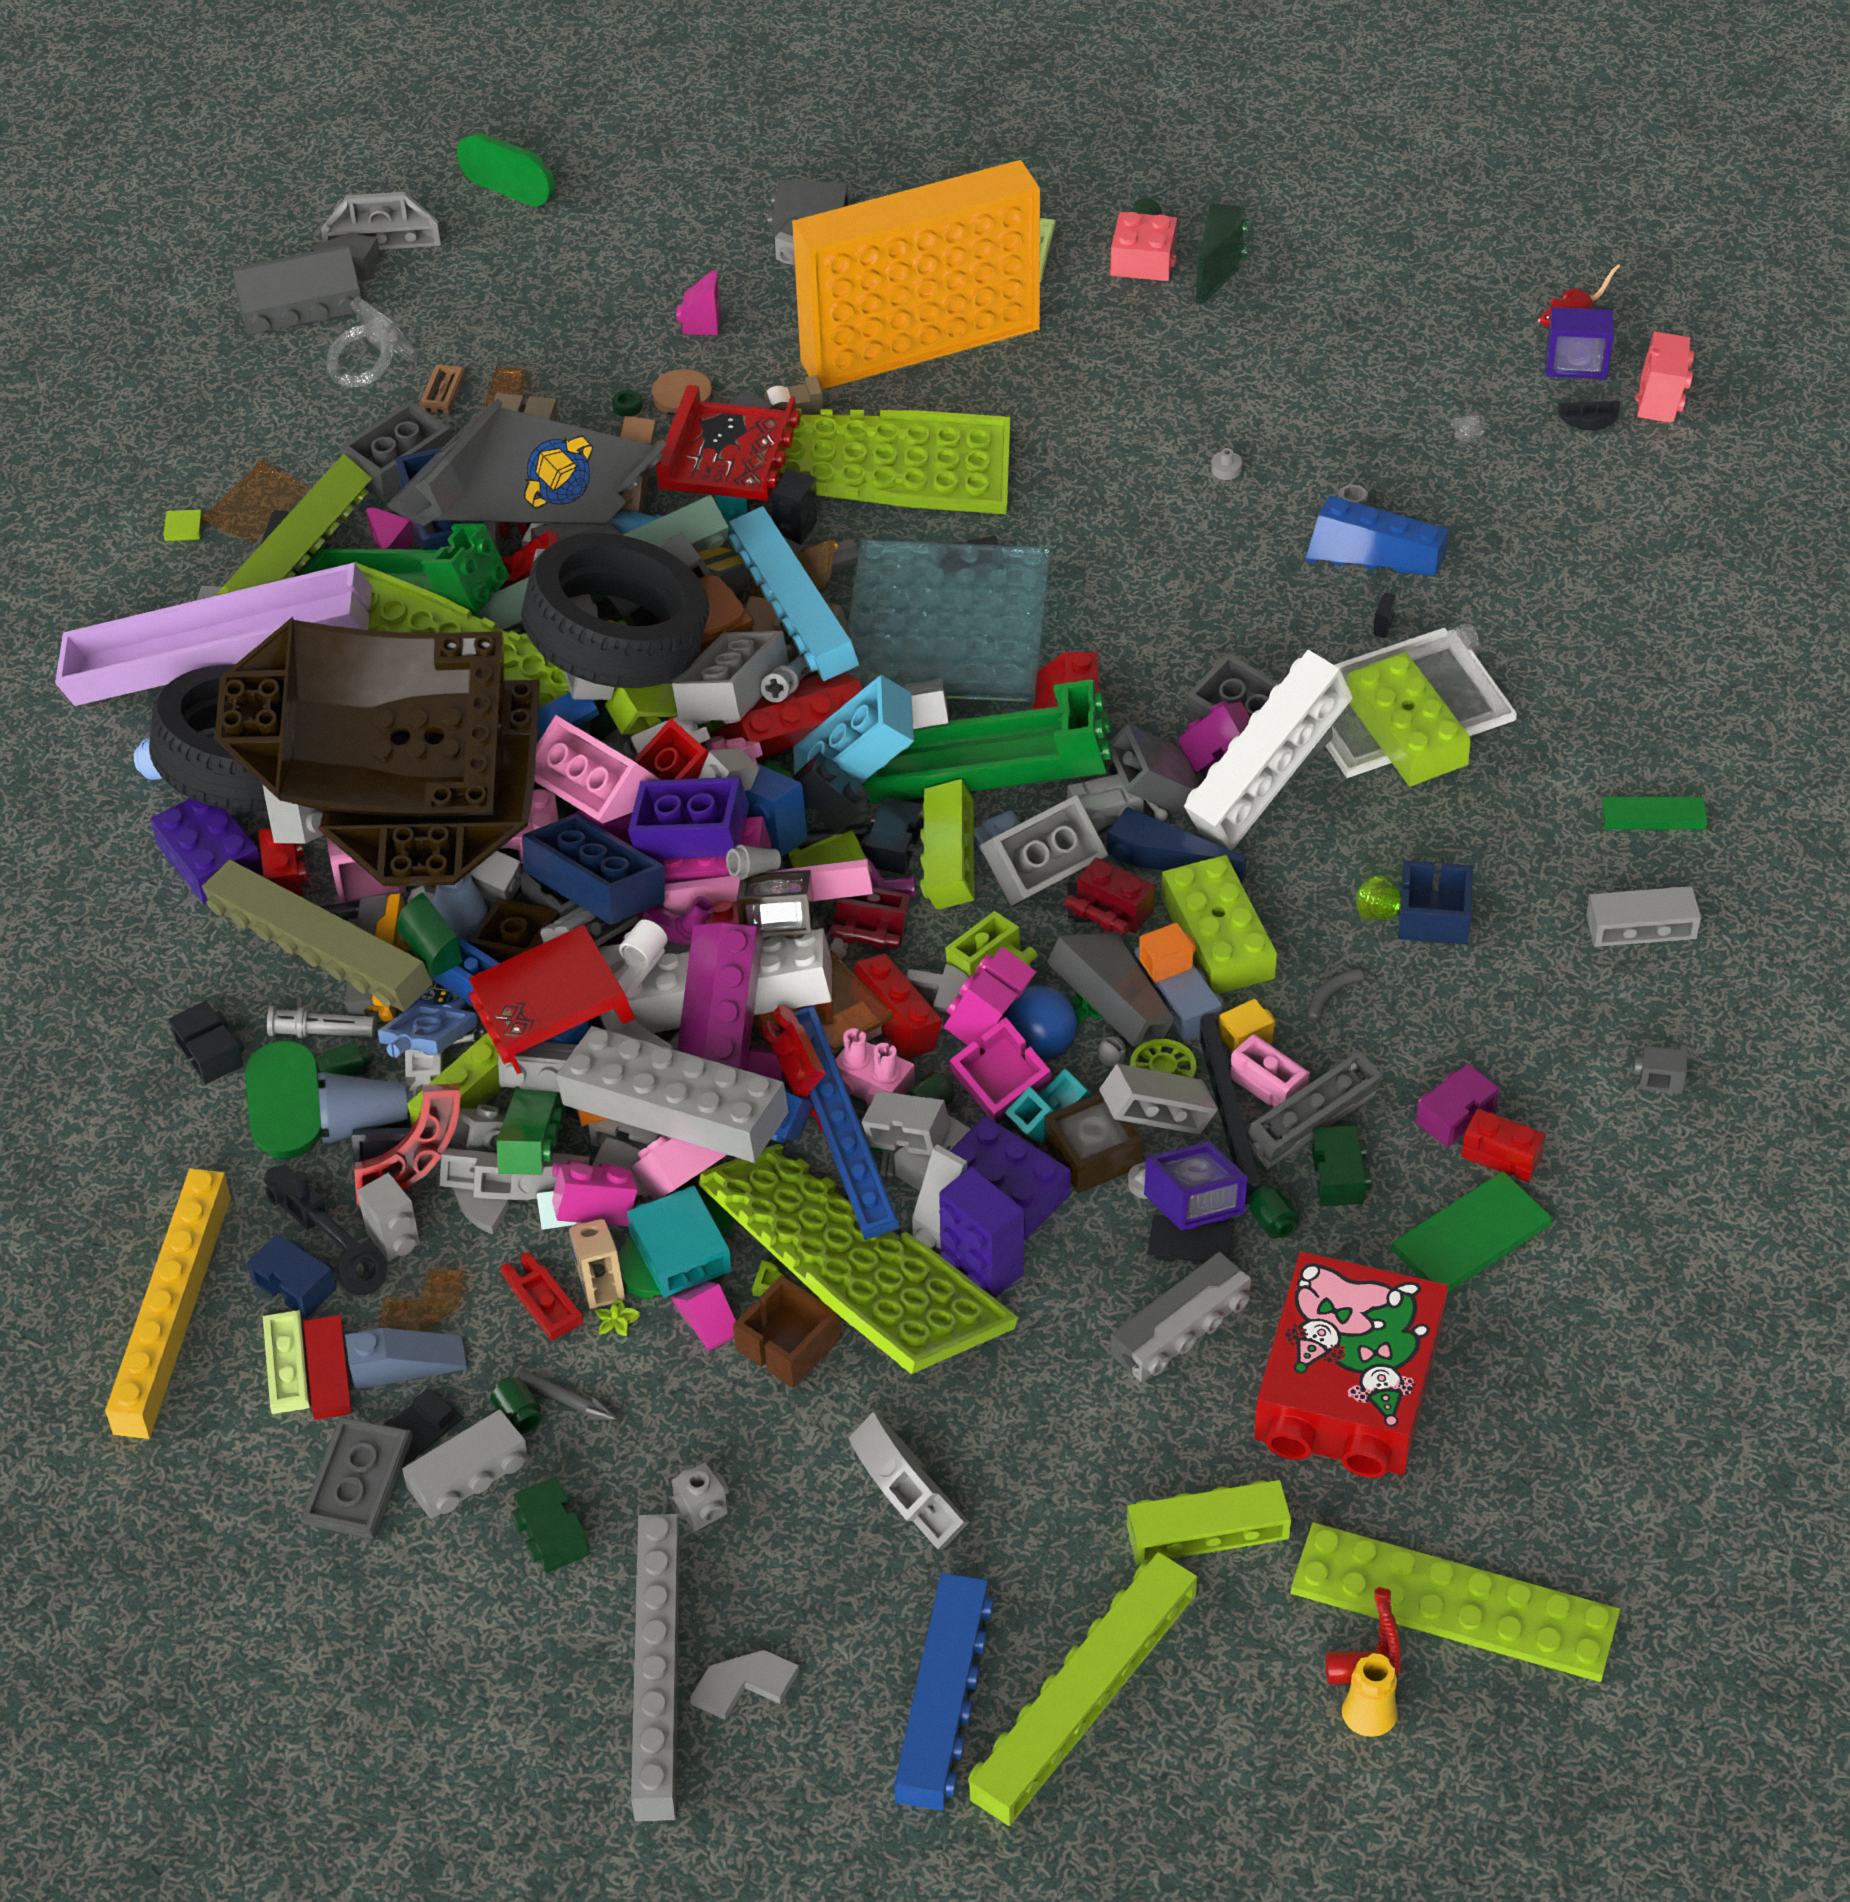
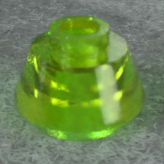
[1356,875,1401,920]

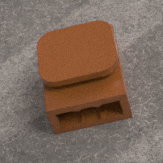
[652,575,755,659]

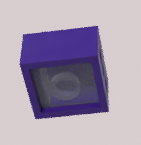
[1546,307,1614,379]
[1144,1141,1247,1230]

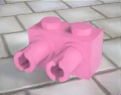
[835,1028,915,1106]

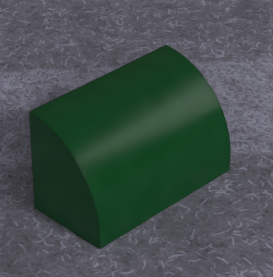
[397,892,462,978]

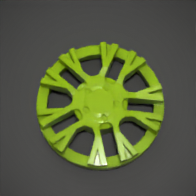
[1130,1039,1197,1078]

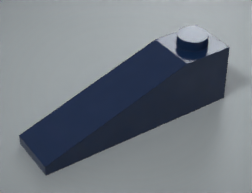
[1107,807,1246,883]

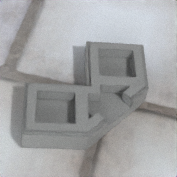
[690,1650,799,1720]

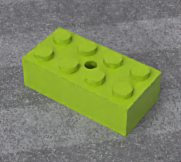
[1347,652,1471,787]
[1161,855,1277,994]

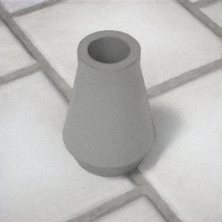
[726,845,781,880]

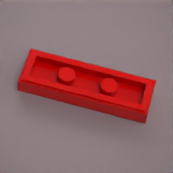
[303,1315,352,1420]

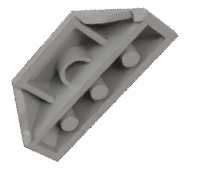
[321,192,441,250]

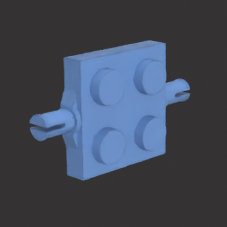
[378,996,477,1058]

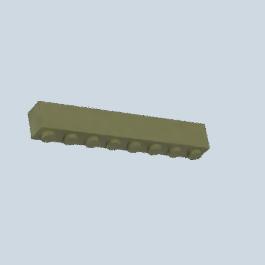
[202,859,432,1012]

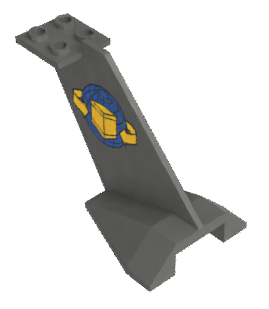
[387,399,667,526]

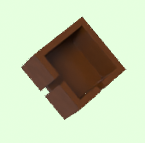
[733,1275,841,1388]

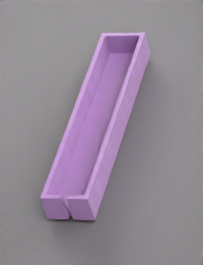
[55,563,372,706]

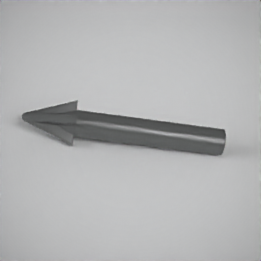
[517,1370,616,1421]

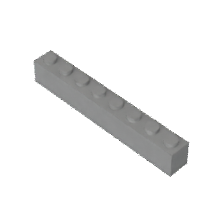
[631,1514,680,1821]

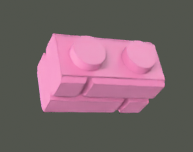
[1230,1034,1310,1108]

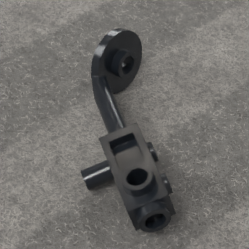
[264,1164,387,1295]

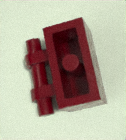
[1064,857,1155,935]
[830,887,911,950]

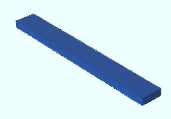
[784,1005,900,1240]

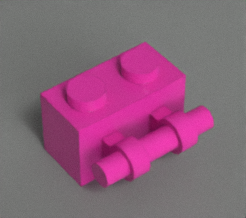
[552,1160,637,1227]

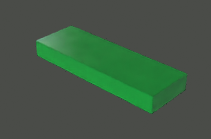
[1601,797,1707,830]

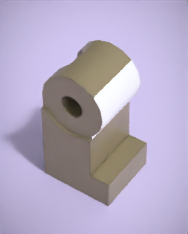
[763,375,823,415]

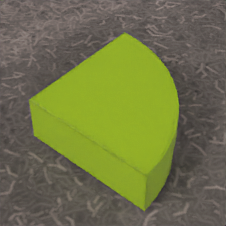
[752,1260,785,1297]

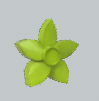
[595,1299,640,1336]

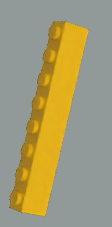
[105,1168,231,1439]

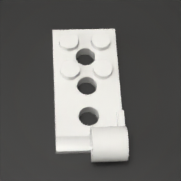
[598,920,668,999]

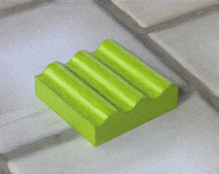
[164,509,203,541]

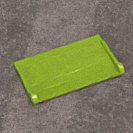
[788,830,872,872]

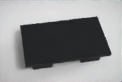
[1147,1215,1234,1264]
[382,1388,464,1469]

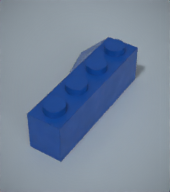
[1305,495,1449,576]

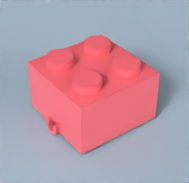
[1110,212,1177,281]
[1635,331,1694,422]

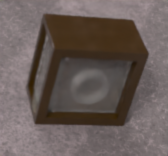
[737,870,814,941]
[1044,1093,1143,1193]

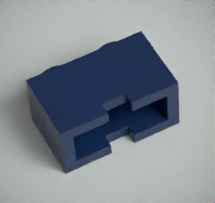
[247,1234,336,1319]

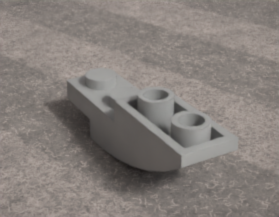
[440,1148,590,1200]
[848,1411,970,1550]

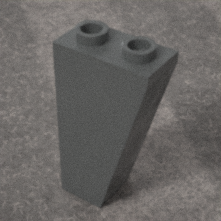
[1047,932,1175,1046]

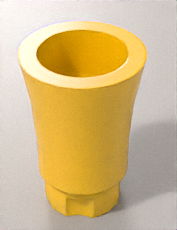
[1342,1653,1398,1737]

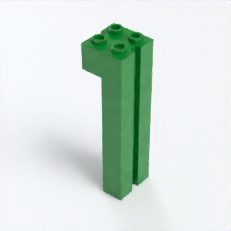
[295,524,509,616]
[863,680,1112,804]

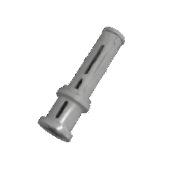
[760,653,811,703]
[267,1005,376,1039]

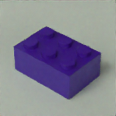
[628,777,749,859]
[150,798,263,905]
[950,1116,1071,1241]
[939,1167,1024,1298]

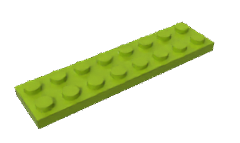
[1291,1522,1620,1682]

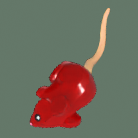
[1538,264,1620,327]

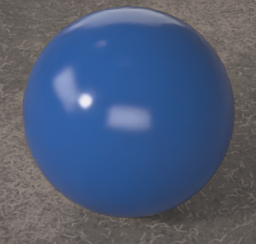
[1002,985,1078,1061]

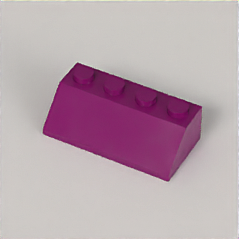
[677,923,764,1071]

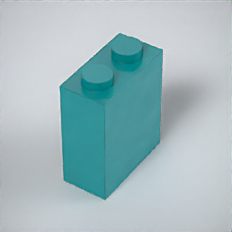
[627,1186,732,1298]

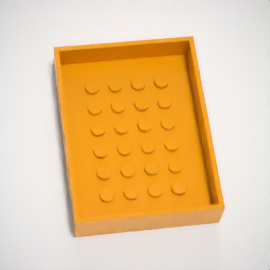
[792,160,1040,390]

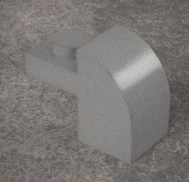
[906,964,968,1029]

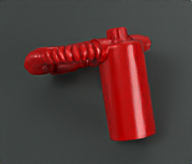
[1325,1587,1401,1684]

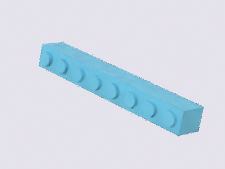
[728,506,859,682]

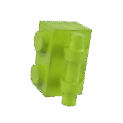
[945,911,1038,977]

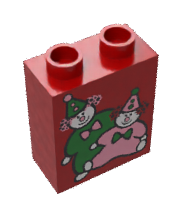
[1254,1251,1448,1478]

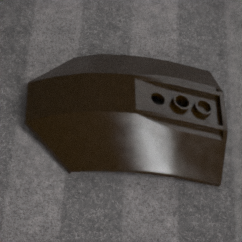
[215,616,505,817]
[318,680,540,886]

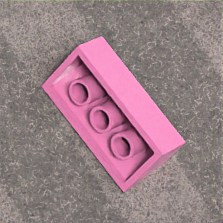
[534,715,661,823]

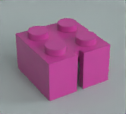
[944,947,1036,1049]
[949,1017,1051,1123]

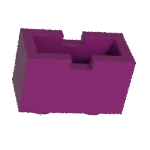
[1177,701,1250,773]
[1416,1063,1500,1148]

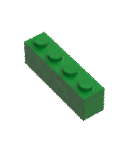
[497,1086,567,1175]

